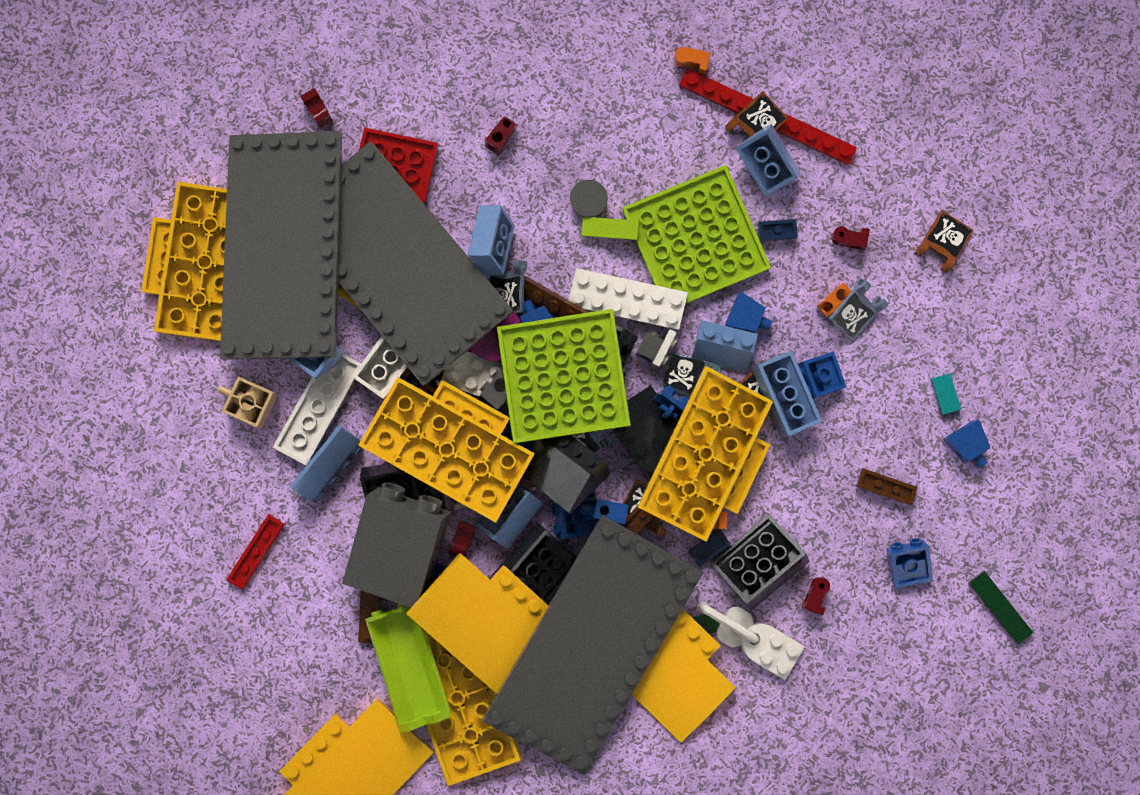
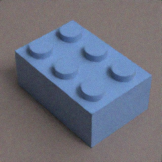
[468,205,515,275]

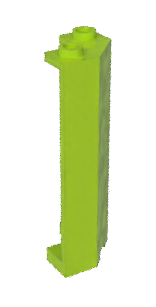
[365,604,452,733]

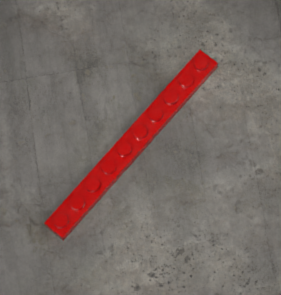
[679,68,857,165]

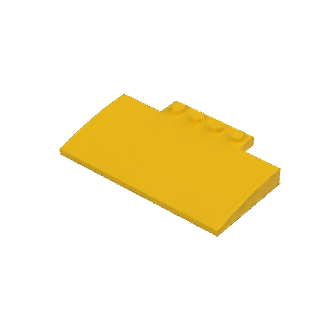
[141,181,227,341]
[637,366,773,542]
[358,377,535,523]
[406,553,548,694]
[632,609,736,743]
[426,632,523,786]
[279,697,434,795]

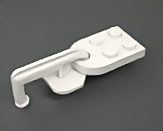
[697,602,805,680]

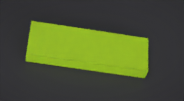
[581,217,640,240]

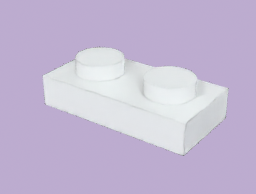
[652,330,677,368]

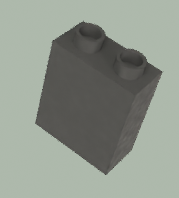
[342,483,451,608]

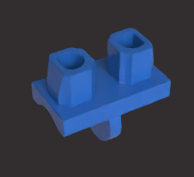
[653,385,689,419]

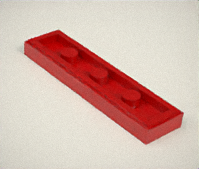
[226,514,285,590]

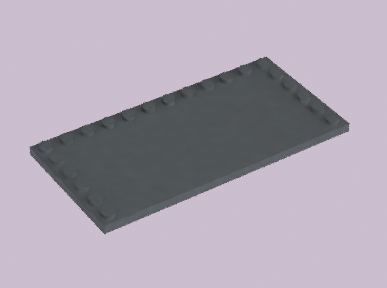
[220,131,343,360]
[338,141,514,386]
[482,515,704,774]

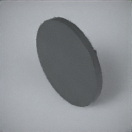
[570,180,608,217]

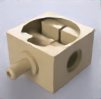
[218,376,278,429]

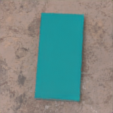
[930,373,961,415]

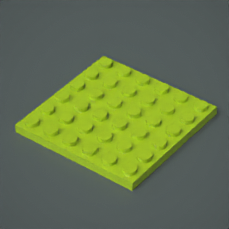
[622,165,771,304]
[497,309,631,443]

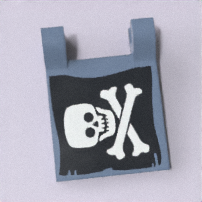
[490,260,527,313]
[829,278,889,341]

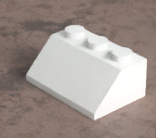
[352,336,407,399]

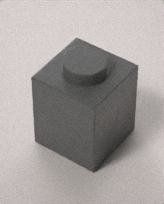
[636,331,664,363]

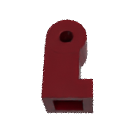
[300,88,333,128]
[485,116,518,156]
[831,226,870,250]
[448,520,477,557]
[802,577,830,616]

